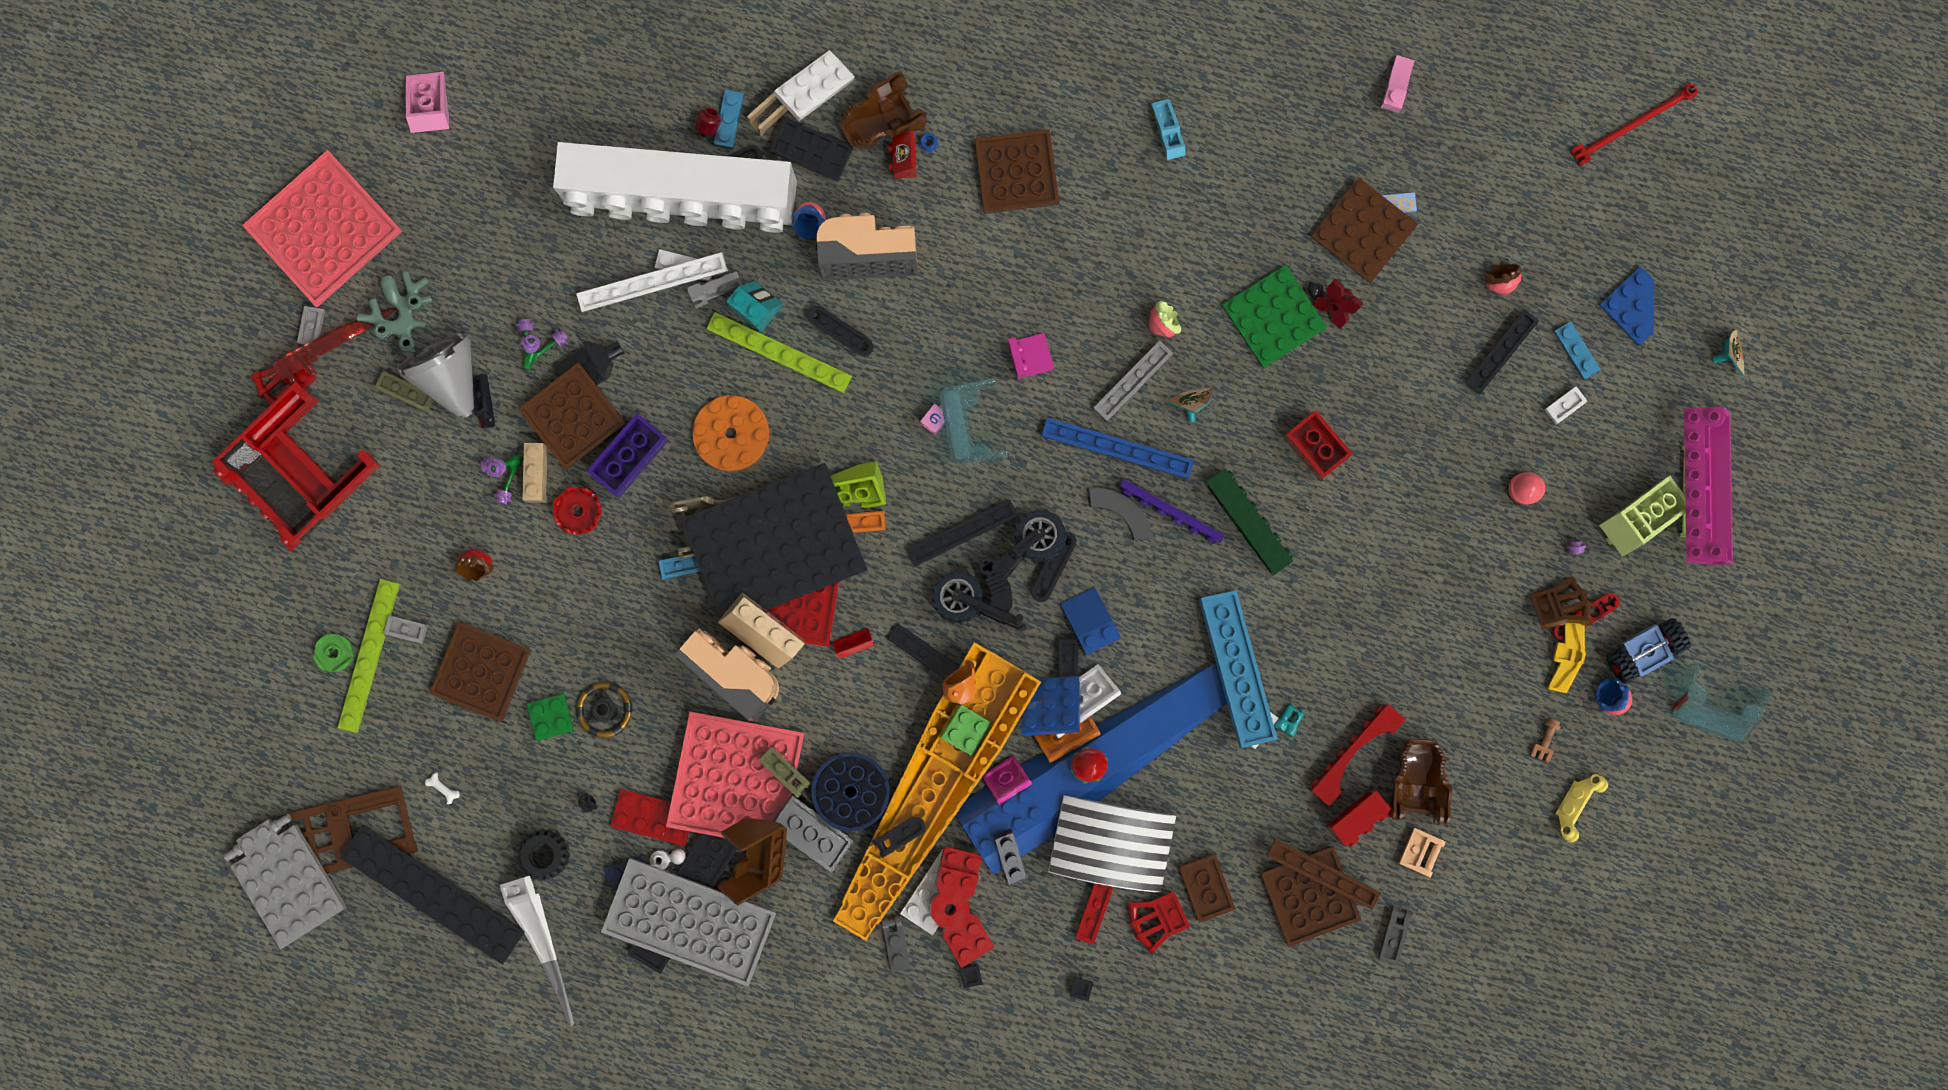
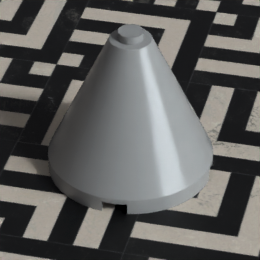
[397,333,474,418]

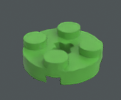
[314,634,354,672]

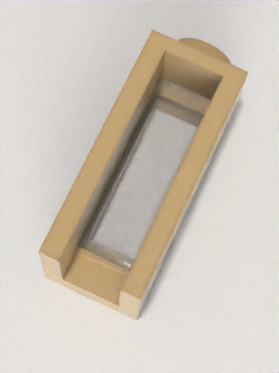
[747,92,788,136]

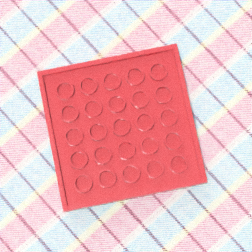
[242,150,402,307]
[666,712,804,838]

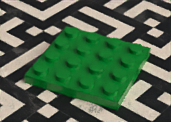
[1222,265,1328,369]

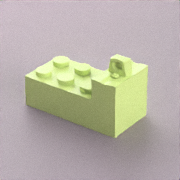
[1599,476,1685,556]

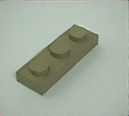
[374,371,434,413]

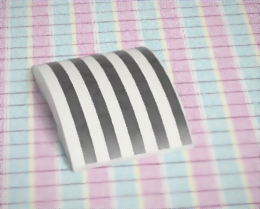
[1048,795,1176,892]

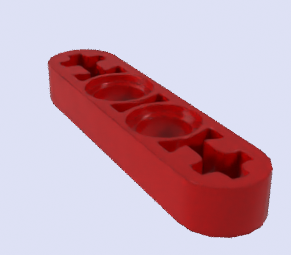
[1552,593,1620,641]

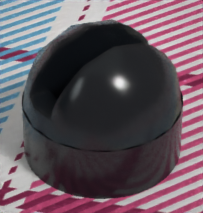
[1307,282,1323,298]

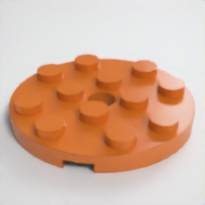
[693,395,769,472]

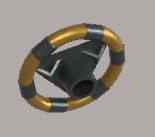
[576,682,632,738]

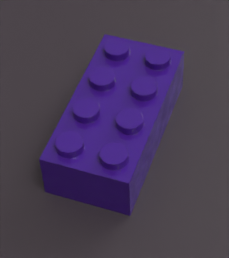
[587,413,669,498]

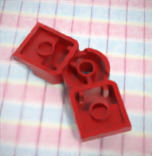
[929,846,995,968]

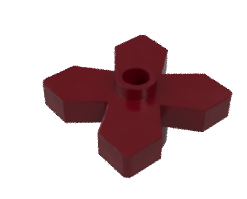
[1313,279,1363,329]

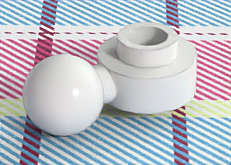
[650,849,686,870]

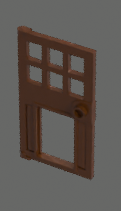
[277,786,418,874]

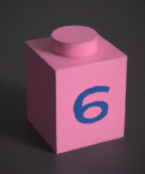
[920,404,950,435]

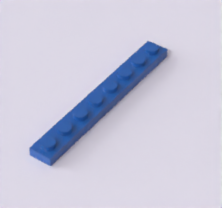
[1042,418,1194,479]

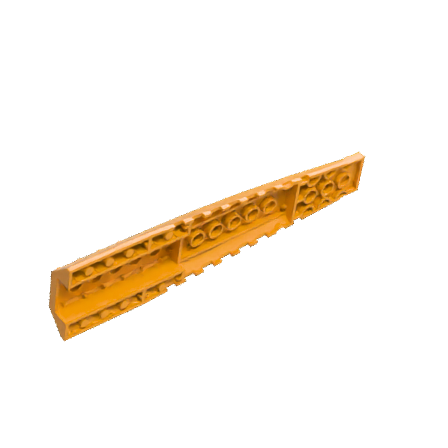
[833,642,1041,941]

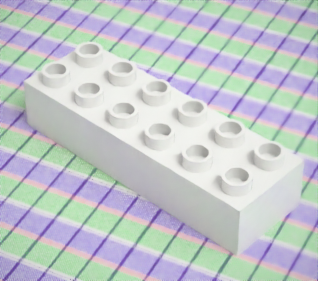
[553,142,797,233]

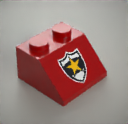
[888,131,917,179]

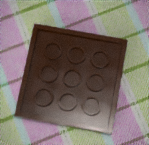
[975,129,1059,214]
[1311,177,1418,283]
[518,362,627,470]
[429,622,531,722]
[1260,846,1361,947]

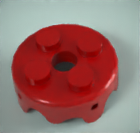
[553,487,602,535]

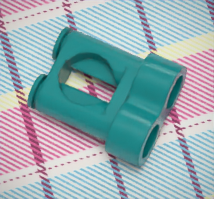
[1274,703,1305,737]

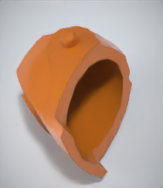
[942,660,976,704]

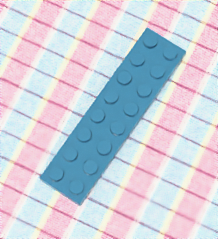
[1199,590,1277,749]

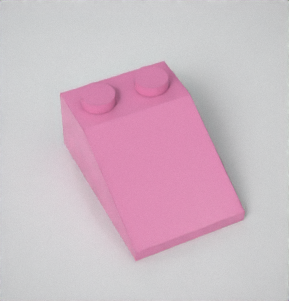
[406,72,449,133]

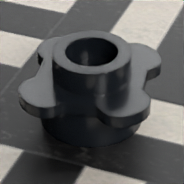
[578,793,597,813]

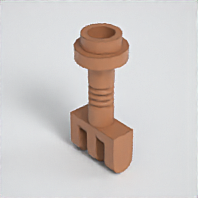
[1530,718,1561,763]

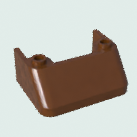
[717,818,787,906]

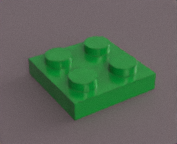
[527,694,575,741]

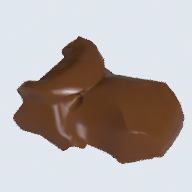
[840,71,927,149]
[1388,739,1452,824]

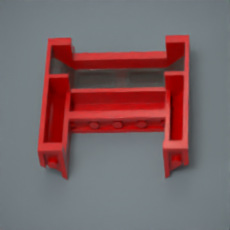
[211,382,381,552]

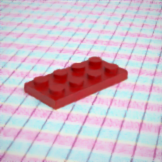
[610,789,690,846]

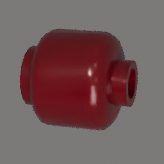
[694,107,721,137]

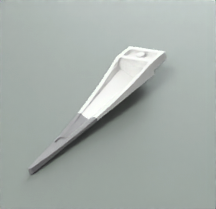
[500,876,574,1027]

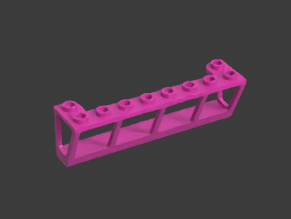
[1684,406,1733,565]

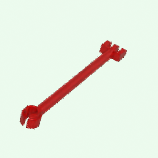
[1570,84,1698,167]

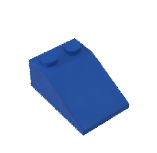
[1060,587,1121,656]

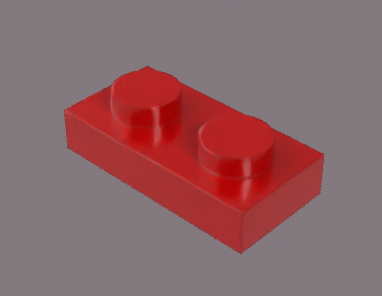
[833,628,875,659]

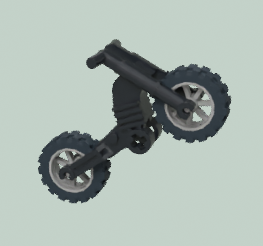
[932,509,1066,631]

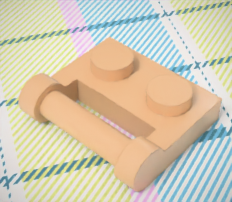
[1398,828,1446,878]

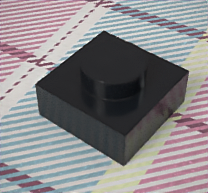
[960,964,983,988]
[1069,976,1094,1001]

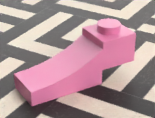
[1381,55,1415,113]

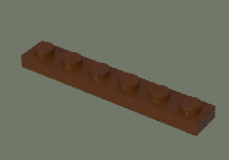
[1266,839,1381,910]

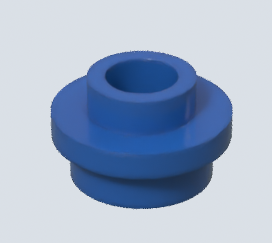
[919,133,938,152]

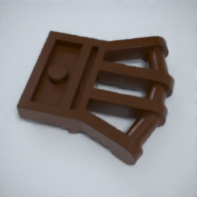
[1530,576,1592,630]

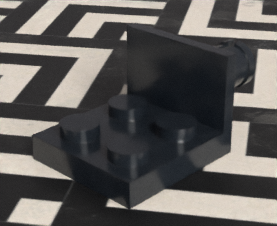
[553,341,625,385]

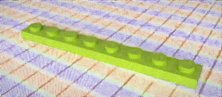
[707,312,852,394]
[338,579,400,733]

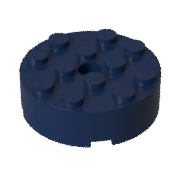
[811,753,890,831]

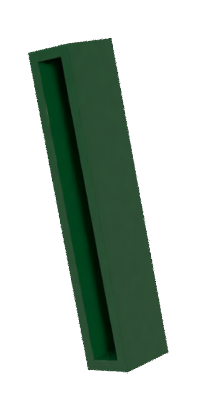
[1205,469,1293,576]

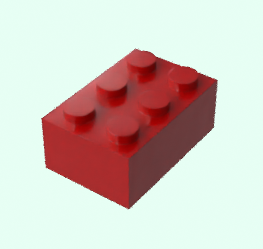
[1283,410,1353,481]
[1325,790,1391,847]

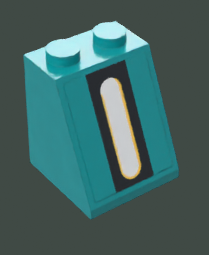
[726,281,784,333]

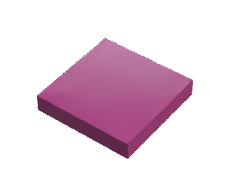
[982,755,1032,805]

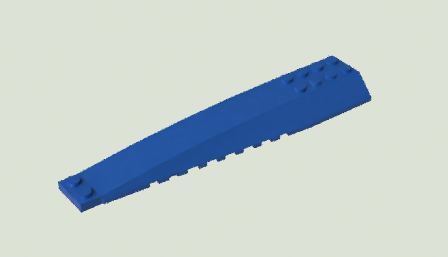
[956,662,1227,874]

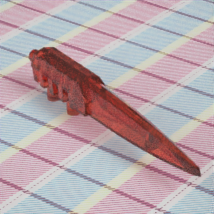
[266,308,398,385]

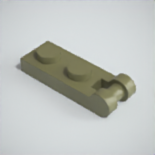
[758,747,811,798]

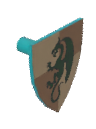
[1713,330,1744,376]
[1167,388,1212,422]

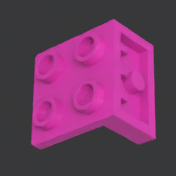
[1008,333,1054,379]

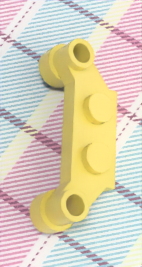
[1555,774,1608,843]

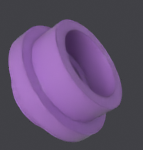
[1566,540,1586,554]

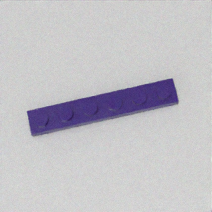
[1119,479,1225,544]

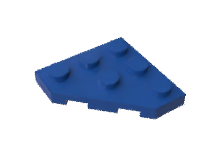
[1599,266,1654,346]

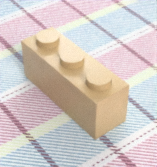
[523,443,547,503]

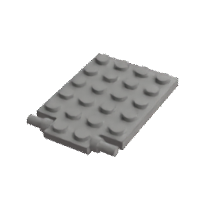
[223,814,347,950]

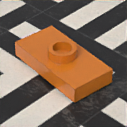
[846,511,886,533]

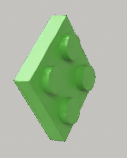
[939,704,992,756]

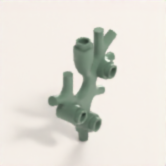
[357,271,432,358]

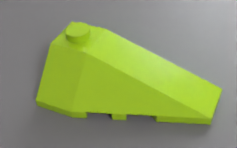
[831,461,886,508]

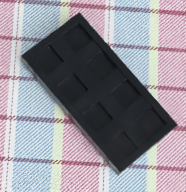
[769,117,854,182]

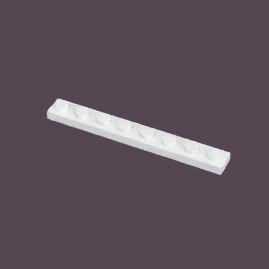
[576,252,728,312]

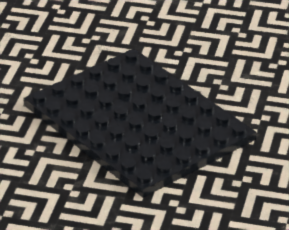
[680,463,867,618]

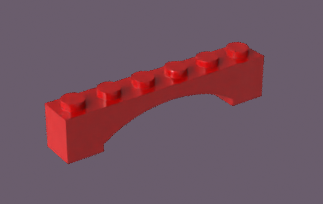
[1309,704,1406,807]

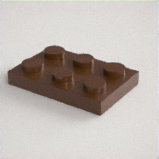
[1179,854,1236,923]

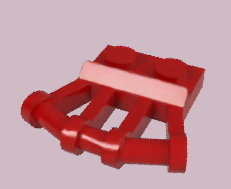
[250,351,317,406]
[1127,891,1191,954]

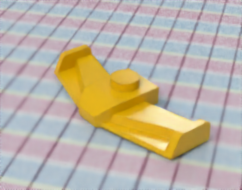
[1546,614,1586,693]

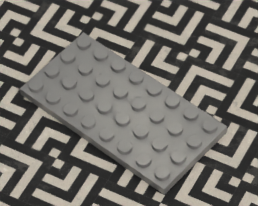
[601,858,777,986]

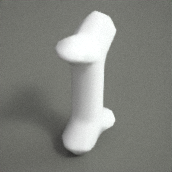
[425,772,460,804]

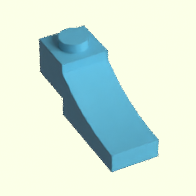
[1151,99,1185,160]

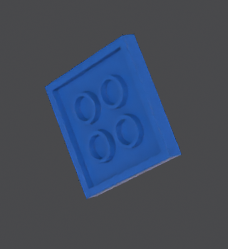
[1021,676,1080,736]

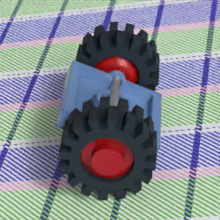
[1606,618,1691,684]

